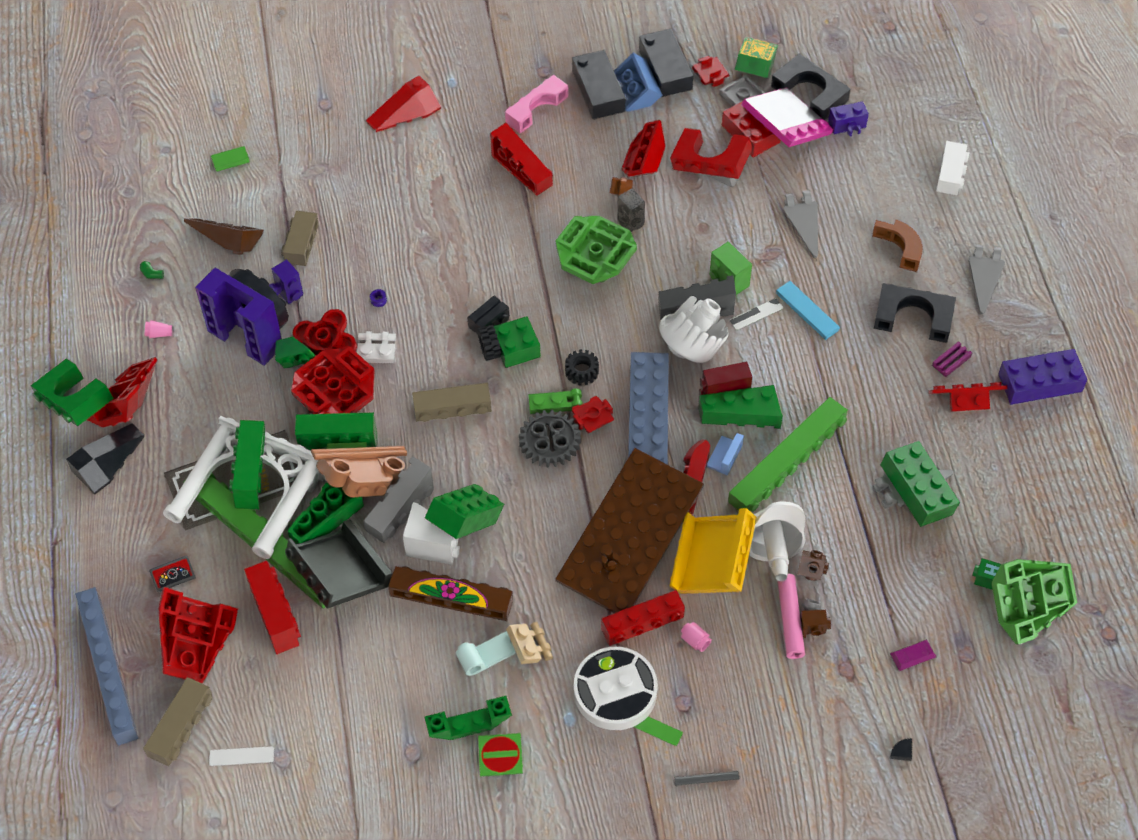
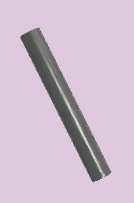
[674,771,739,786]

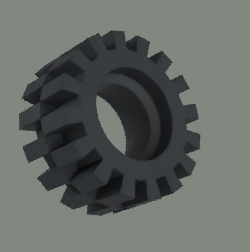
[477,325,501,361]
[565,349,599,386]

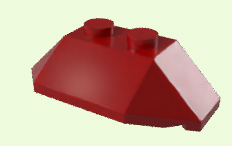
[621,120,666,177]

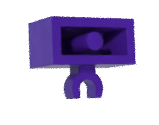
[828,101,869,136]
[269,259,303,304]

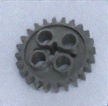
[519,410,581,468]

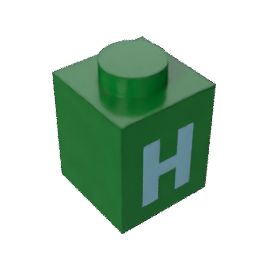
[972,558,1001,590]

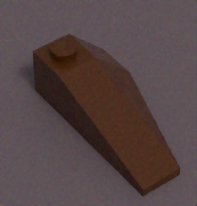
[184,218,264,255]

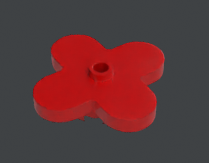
[293,309,357,355]

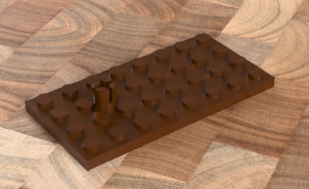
[555,448,704,613]

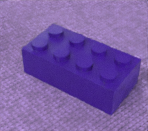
[998,349,1088,405]

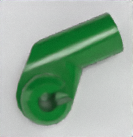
[140,261,164,279]

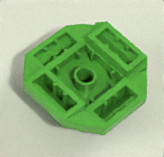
[556,216,637,284]

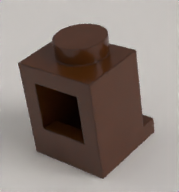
[800,610,831,638]

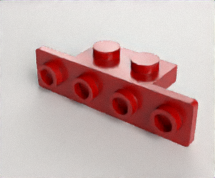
[928,382,1008,412]

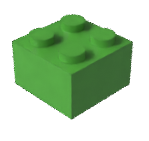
[709,241,752,295]

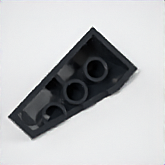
[66,423,145,494]

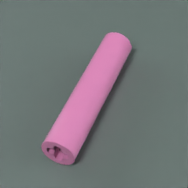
[777,574,805,659]

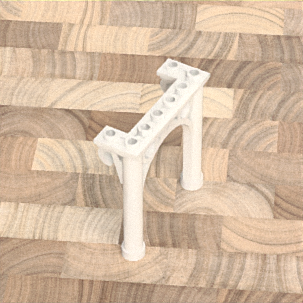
[163,416,326,559]

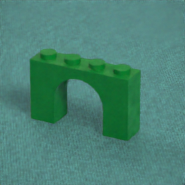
[30,358,114,427]

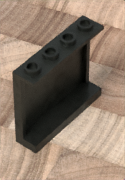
[285,519,393,609]

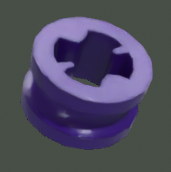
[370,289,387,307]

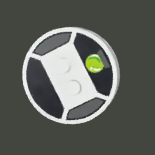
[574,647,658,730]

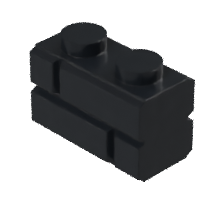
[467,295,510,334]

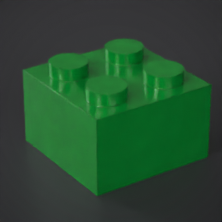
[494,316,541,368]

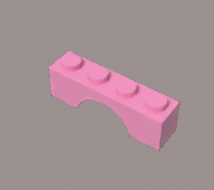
[505,75,568,134]

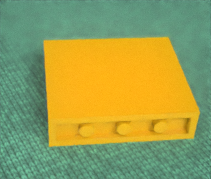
[669,508,757,594]

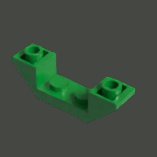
[424,695,512,740]

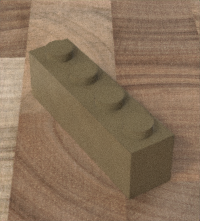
[412,382,492,422]
[143,677,212,766]

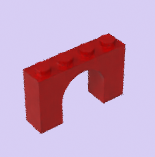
[670,128,752,179]

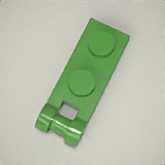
[528,388,583,414]

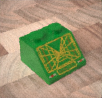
[734,37,778,78]

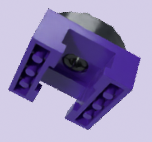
[195,267,289,366]

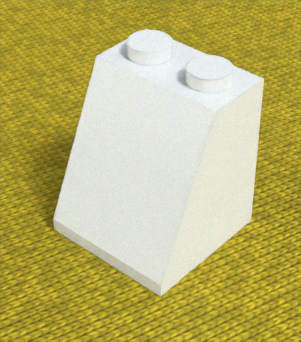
[403,502,460,565]

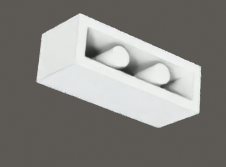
[936,141,969,195]

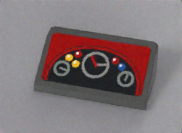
[149,556,196,593]

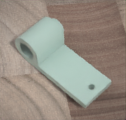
[456,631,516,676]

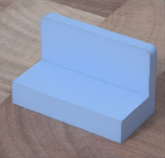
[707,433,744,476]

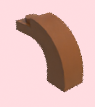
[872,220,923,272]

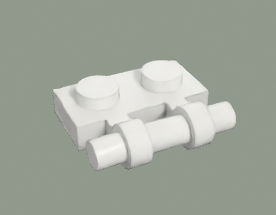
[357,331,396,363]

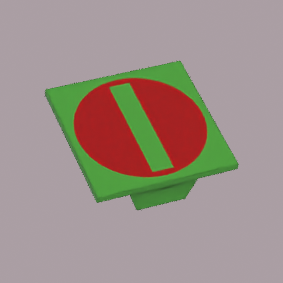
[478,733,523,777]

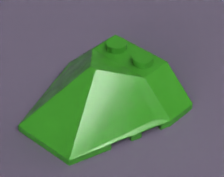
[992,559,1077,645]

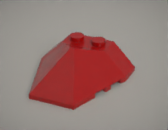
[87,357,157,428]
[158,587,238,683]

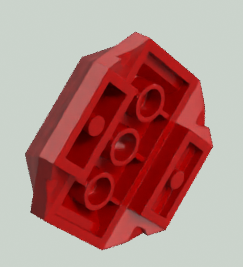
[291,346,375,414]

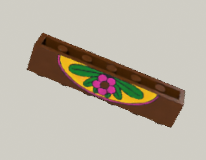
[388,566,513,621]

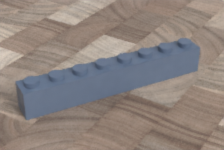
[75,587,139,746]

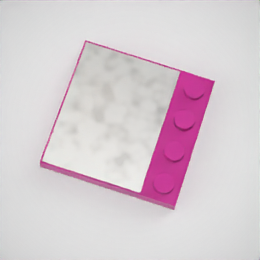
[741,87,834,147]

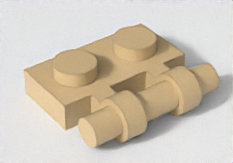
[506,622,553,664]

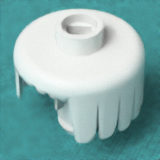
[659,296,729,363]

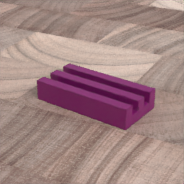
[932,341,972,377]

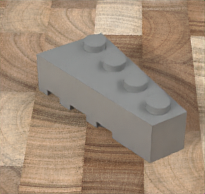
[364,456,434,543]

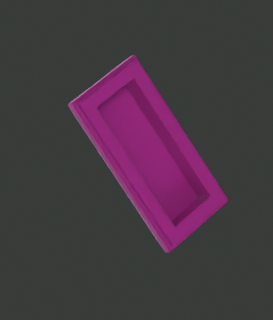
[890,639,937,671]

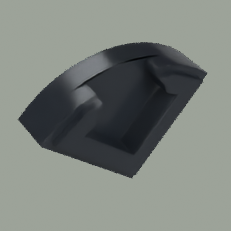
[890,738,912,761]

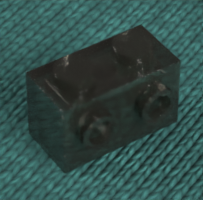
[617,188,645,232]

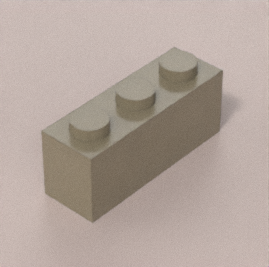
[281,210,319,266]

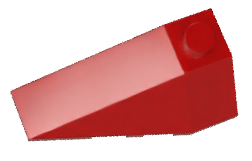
[366,75,441,132]

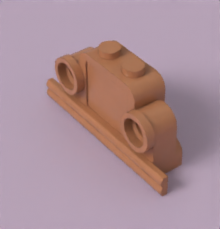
[311,446,407,497]

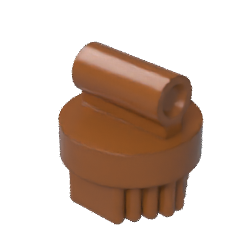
[609,177,633,197]

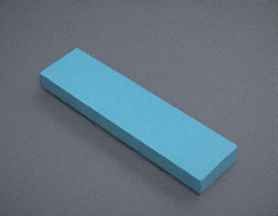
[776,281,840,340]

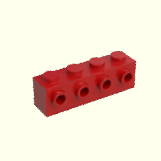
[601,590,685,646]

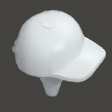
[749,501,806,581]

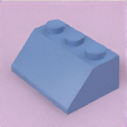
[614,53,662,112]

